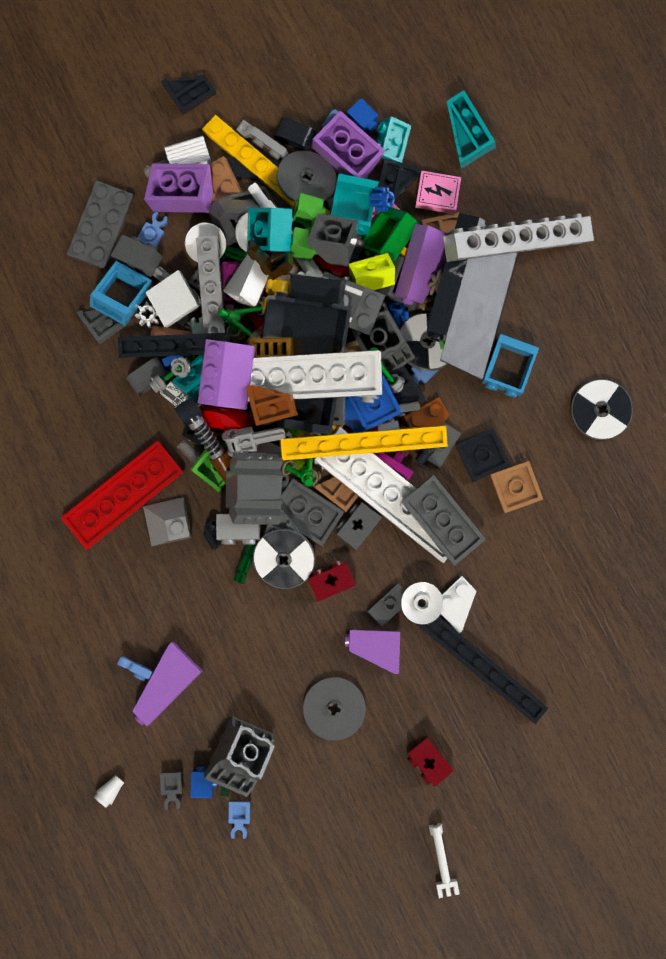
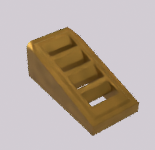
[249,337,294,358]

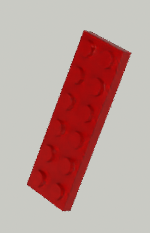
[61,441,184,550]

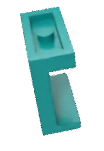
[330,174,379,235]

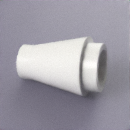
[94,775,124,808]

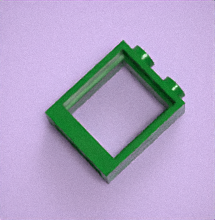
[362,207,420,264]

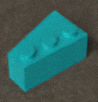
[447,91,496,169]

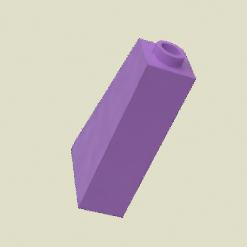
[395,224,450,306]
[132,642,203,726]

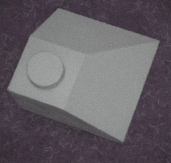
[143,498,192,547]

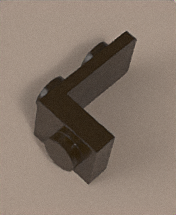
[247,239,293,280]

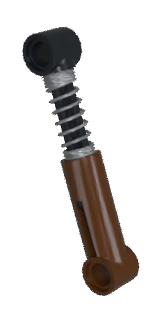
[174,396,232,483]

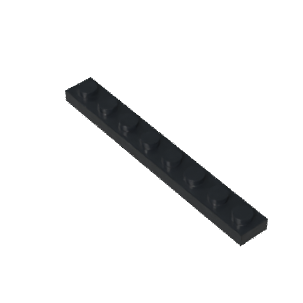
[415,600,548,724]

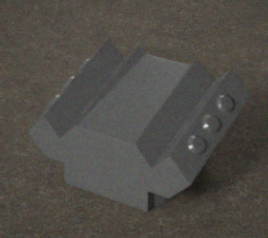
[352,301,415,377]
[226,453,283,525]
[204,716,275,797]

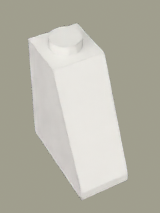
[223,252,269,307]

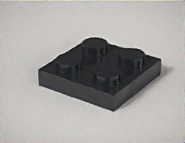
[455,428,510,483]

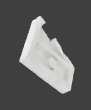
[441,576,476,634]

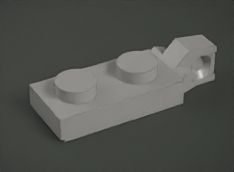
[236,120,289,160]

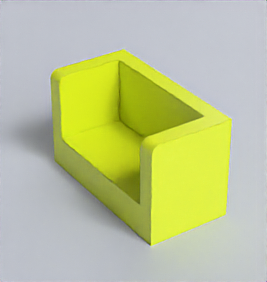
[348,253,395,291]

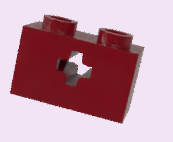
[308,561,356,602]
[407,736,454,787]

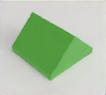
[190,437,228,492]

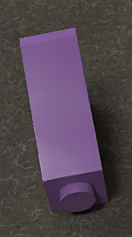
[345,630,400,674]

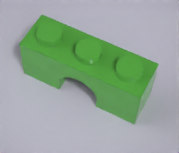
[290,193,325,262]

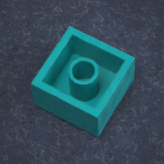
[247,208,293,252]

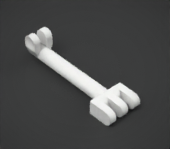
[429,823,459,898]

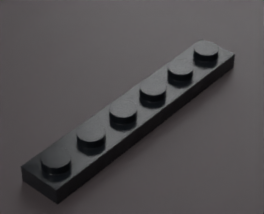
[118,332,230,358]

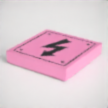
[415,171,461,214]

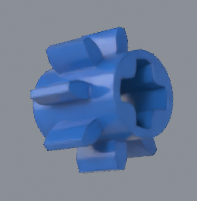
[369,187,395,212]
[387,302,409,327]

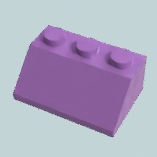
[312,111,385,179]
[144,164,213,213]
[198,339,255,410]

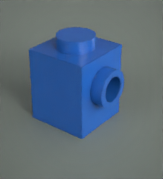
[347,98,378,133]
[190,766,218,798]

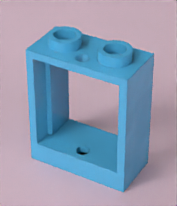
[90,261,152,326]
[482,334,539,398]

